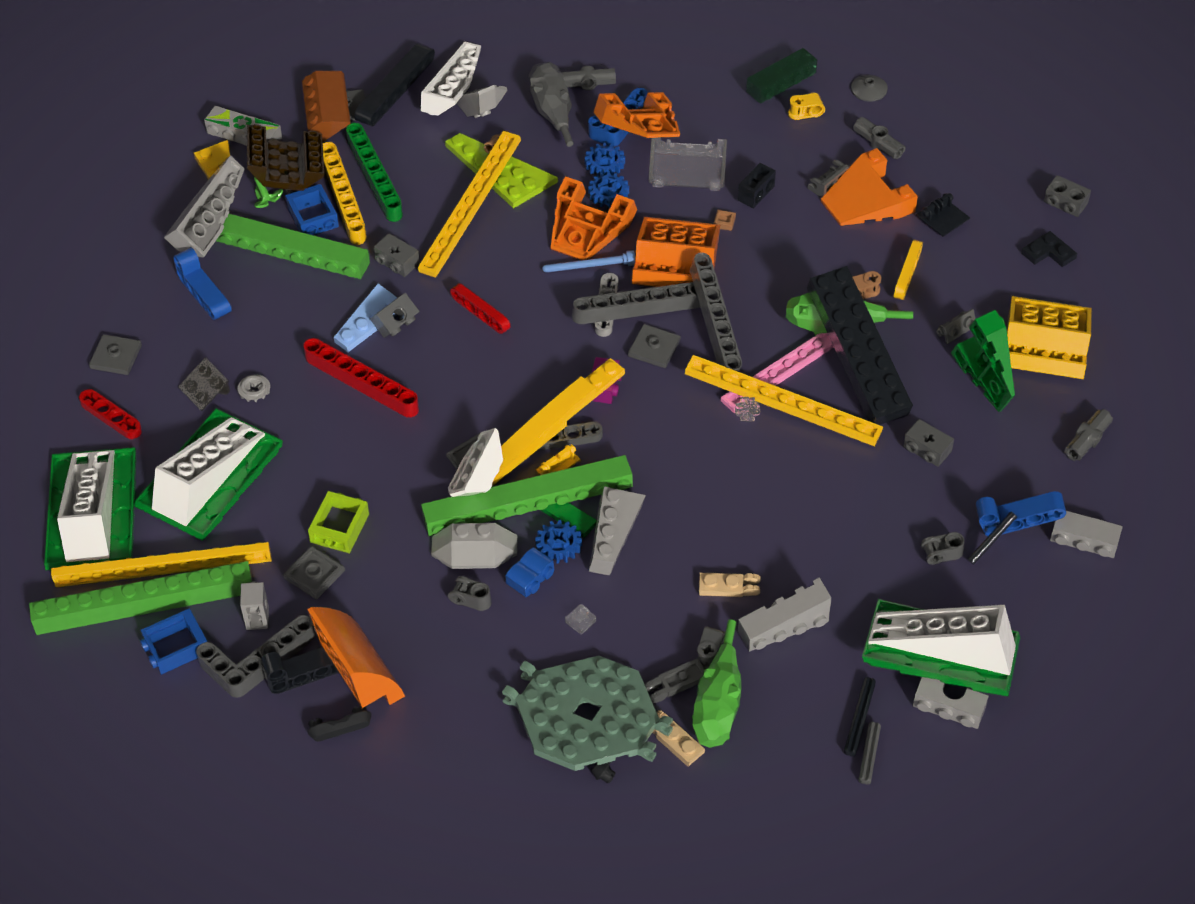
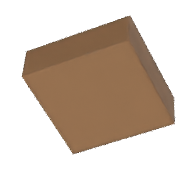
[713,210,736,231]

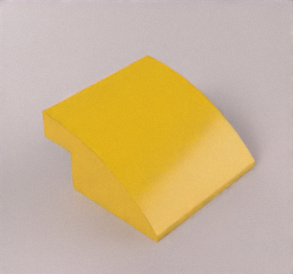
[1007,296,1092,379]

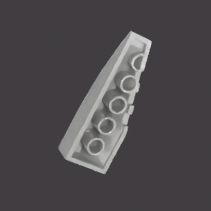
[164,155,244,258]

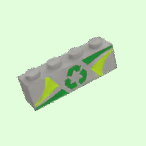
[204,106,282,146]

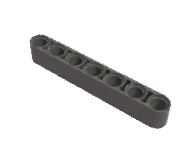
[690,252,742,372]
[572,282,700,324]

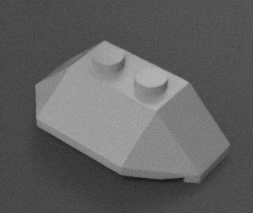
[457,85,507,118]
[431,523,518,569]

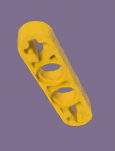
[894,240,923,300]

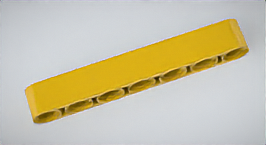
[323,142,367,245]

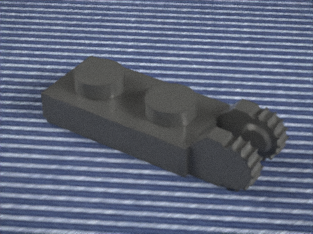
[645,659,704,704]

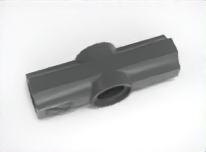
[561,66,616,90]
[853,117,906,160]
[1065,409,1113,461]

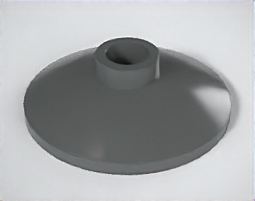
[851,75,888,102]

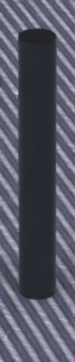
[967,512,1017,565]

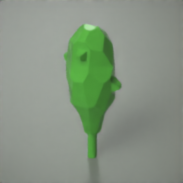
[786,293,913,336]
[692,619,741,748]

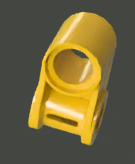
[788,93,825,120]

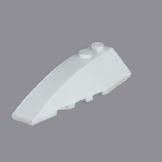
[421,42,481,116]

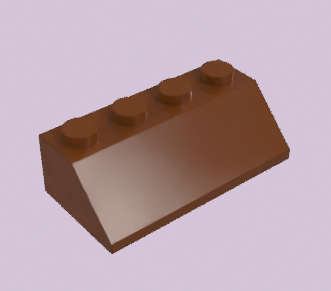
[302,71,351,142]

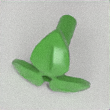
[254,177,283,208]

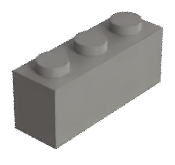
[1050,511,1123,558]

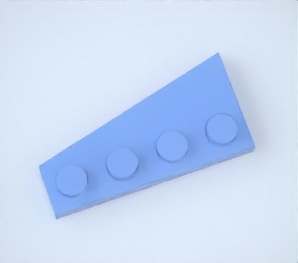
[334,284,397,352]

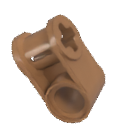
[852,271,881,299]

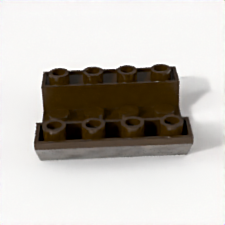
[247,124,325,191]

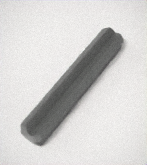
[859,722,881,785]

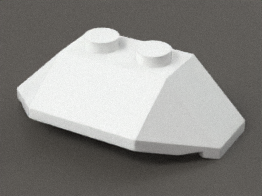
[448,428,503,497]

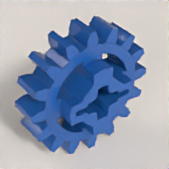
[585,143,625,177]
[588,172,629,208]
[535,520,582,564]

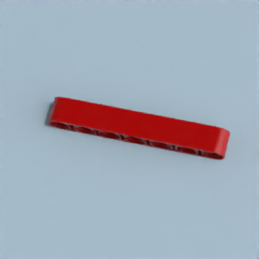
[304,338,419,417]

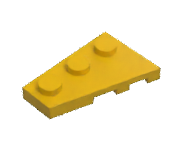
[194,140,230,180]

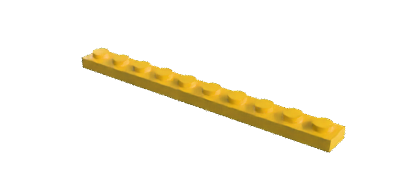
[418,131,521,278]
[685,355,883,447]
[51,542,272,587]

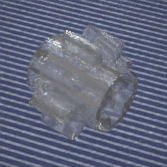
[735,397,760,422]

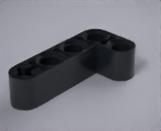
[261,647,339,694]

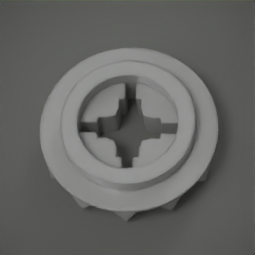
[238,375,271,402]

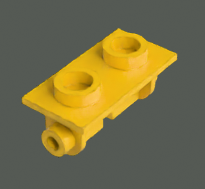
[536,444,581,475]

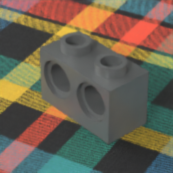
[1044,175,1091,217]

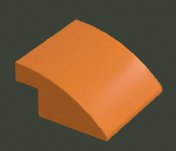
[632,217,720,287]
[307,607,405,708]

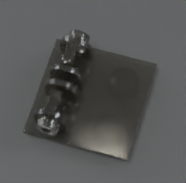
[178,357,230,411]

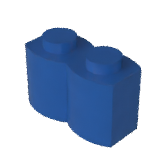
[505,547,554,597]

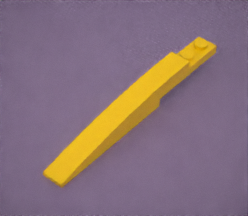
[492,358,625,486]

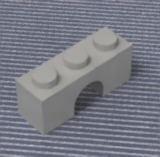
[913,677,989,729]

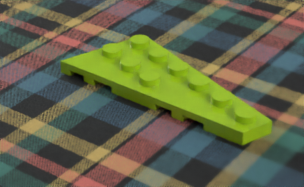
[445,133,558,209]

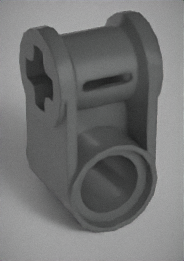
[921,532,965,565]
[448,576,492,611]
[697,626,725,669]

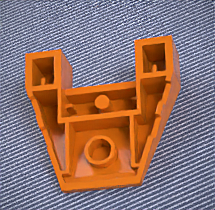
[594,92,680,138]
[821,148,918,226]
[551,176,637,260]

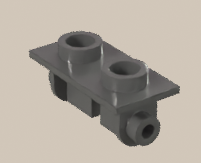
[936,308,975,344]

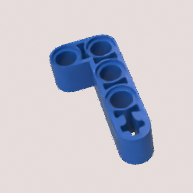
[588,88,648,147]
[173,247,232,320]
[976,491,1066,536]

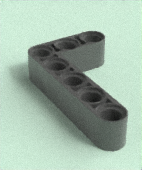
[196,615,316,698]

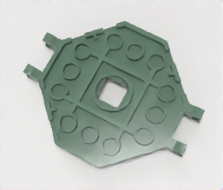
[502,656,673,771]

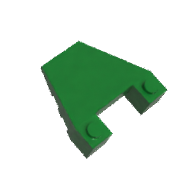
[951,310,1015,412]

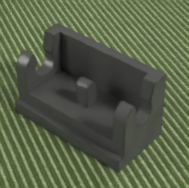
[808,160,849,198]

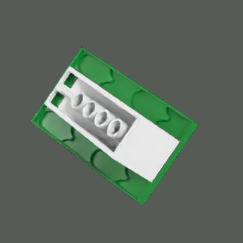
[135,409,283,541]
[44,447,137,570]
[862,599,1020,696]

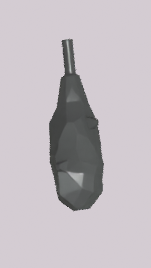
[528,62,574,147]

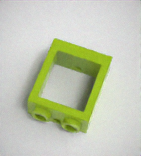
[308,491,369,554]

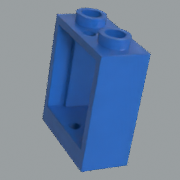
[285,184,339,235]
[140,608,207,675]

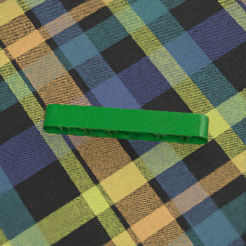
[346,123,403,222]

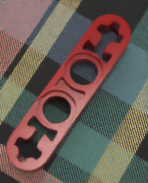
[450,283,511,334]
[79,389,142,439]

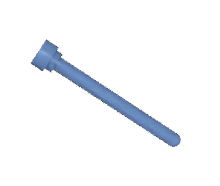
[542,250,635,273]

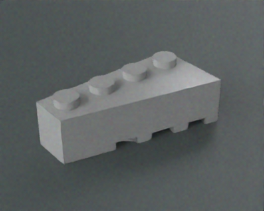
[589,487,646,576]

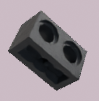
[738,163,776,209]

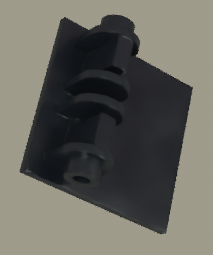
[916,193,970,237]

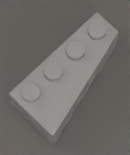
[738,577,831,652]

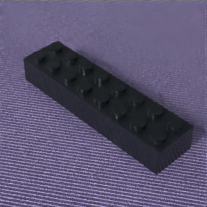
[807,266,913,425]

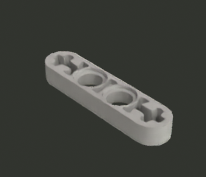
[595,273,618,337]

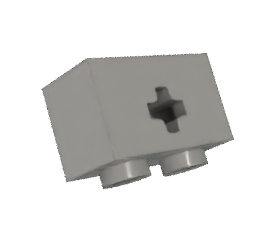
[240,582,269,630]

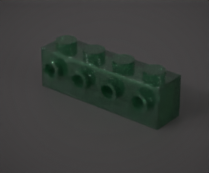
[746,48,817,104]

